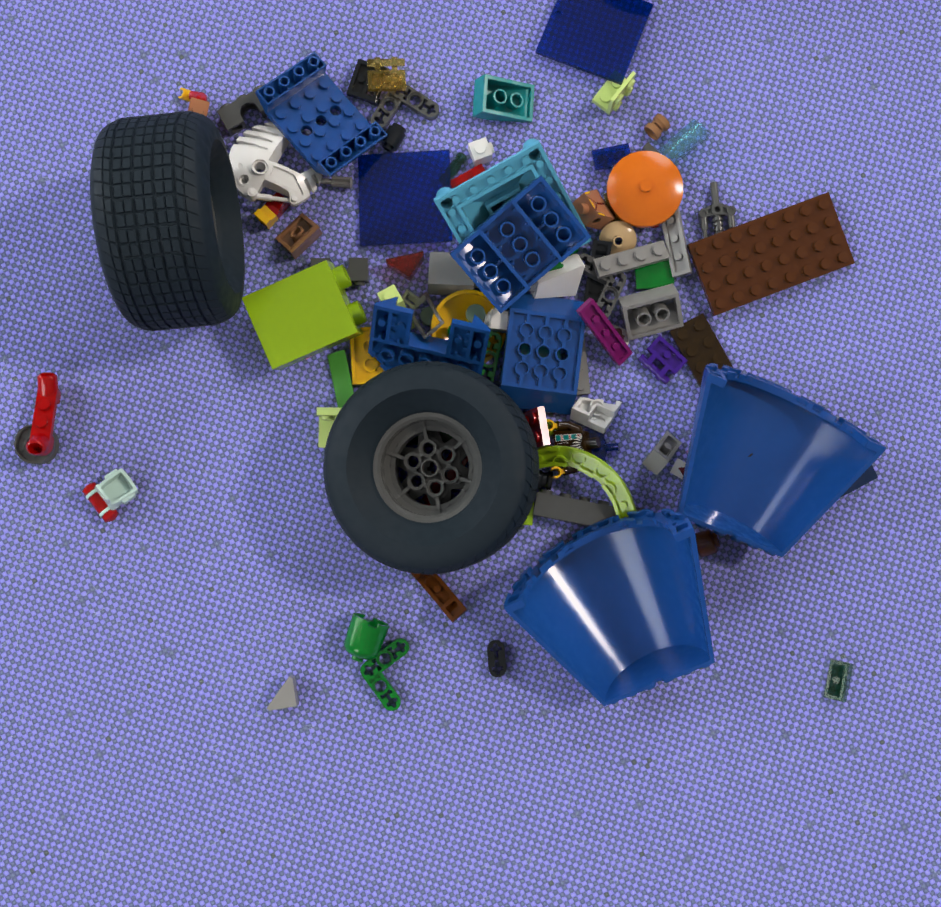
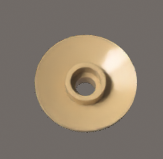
[599,221,637,255]

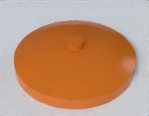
[606,151,683,228]

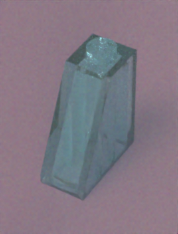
[659,119,712,164]

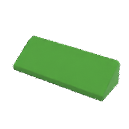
[327,350,354,408]

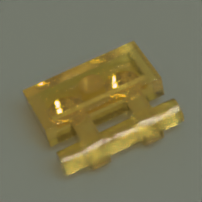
[367,57,406,92]

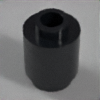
[380,123,406,153]

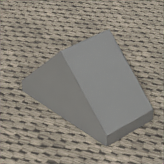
[266,675,299,711]

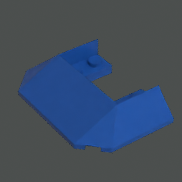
[368,297,491,375]

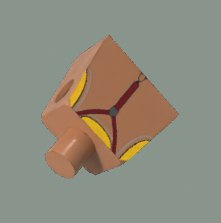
[572,189,615,230]

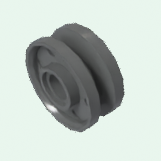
[14,424,60,465]

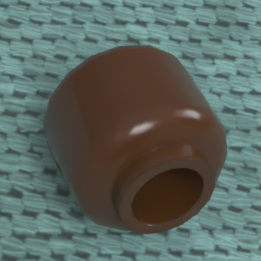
[695,529,720,557]

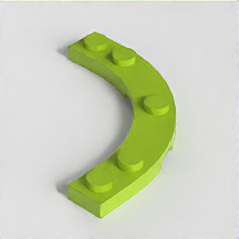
[537,446,637,519]

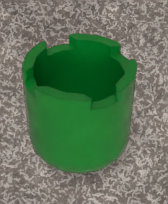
[344,613,389,662]

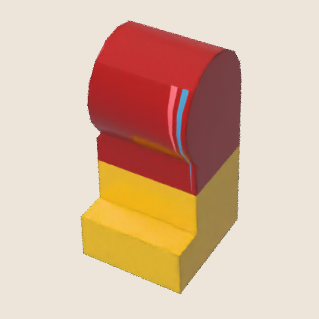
[254,192,290,229]

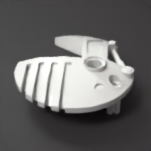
[229,122,323,207]

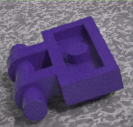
[638,335,688,385]

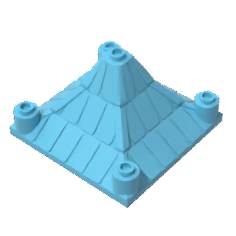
[433,138,592,247]

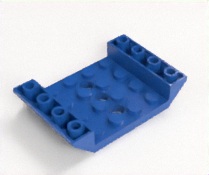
[255,51,388,178]
[498,293,585,415]

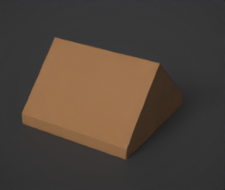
[275,213,322,260]

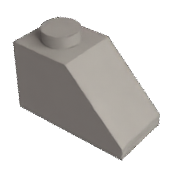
[642,431,682,475]

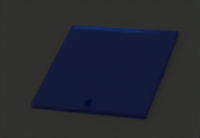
[535,0,654,85]
[357,150,452,247]

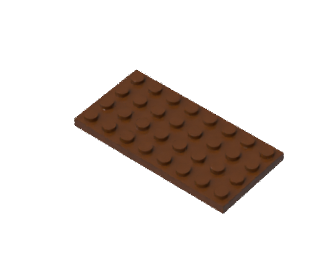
[687,192,855,316]

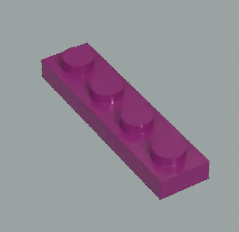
[576,297,633,366]

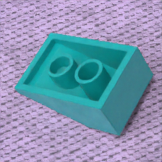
[472,74,535,123]

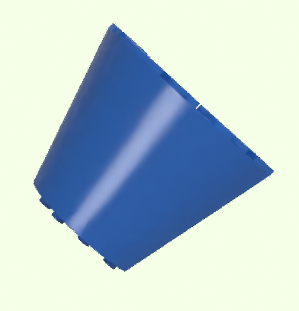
[677,363,886,557]
[504,509,715,706]

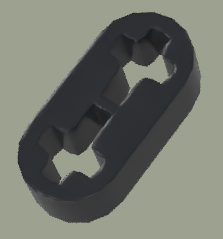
[487,640,506,677]

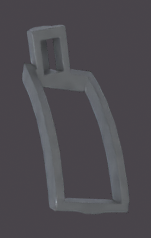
[402,289,444,339]

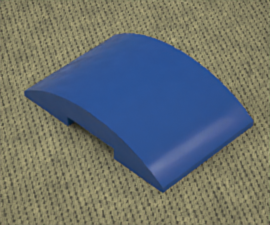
[450,175,592,313]

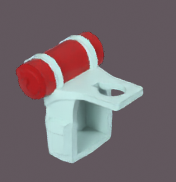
[82,468,138,523]

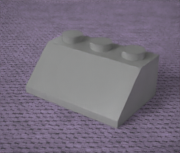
[618,283,684,341]

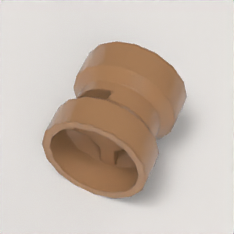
[644,113,670,140]

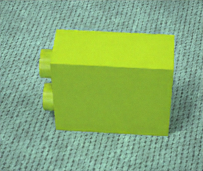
[242,260,367,370]

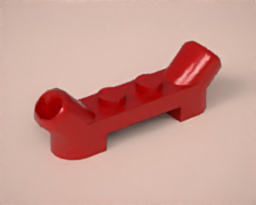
[26,372,61,456]

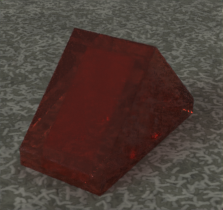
[386,251,424,281]

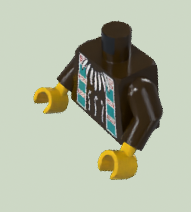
[547,420,600,479]

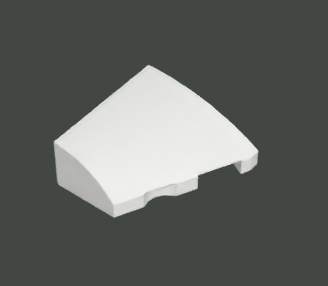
[570,397,622,434]

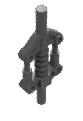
[698,182,736,238]

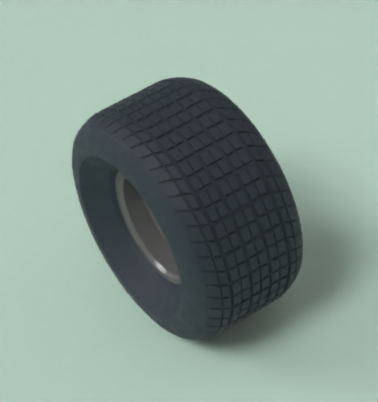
[90,111,245,331]
[323,361,539,575]

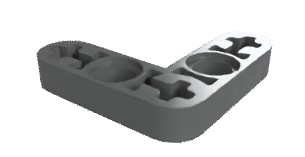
[371,81,439,130]
[579,253,626,318]

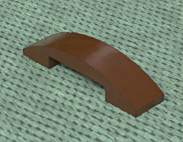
[411,573,467,623]

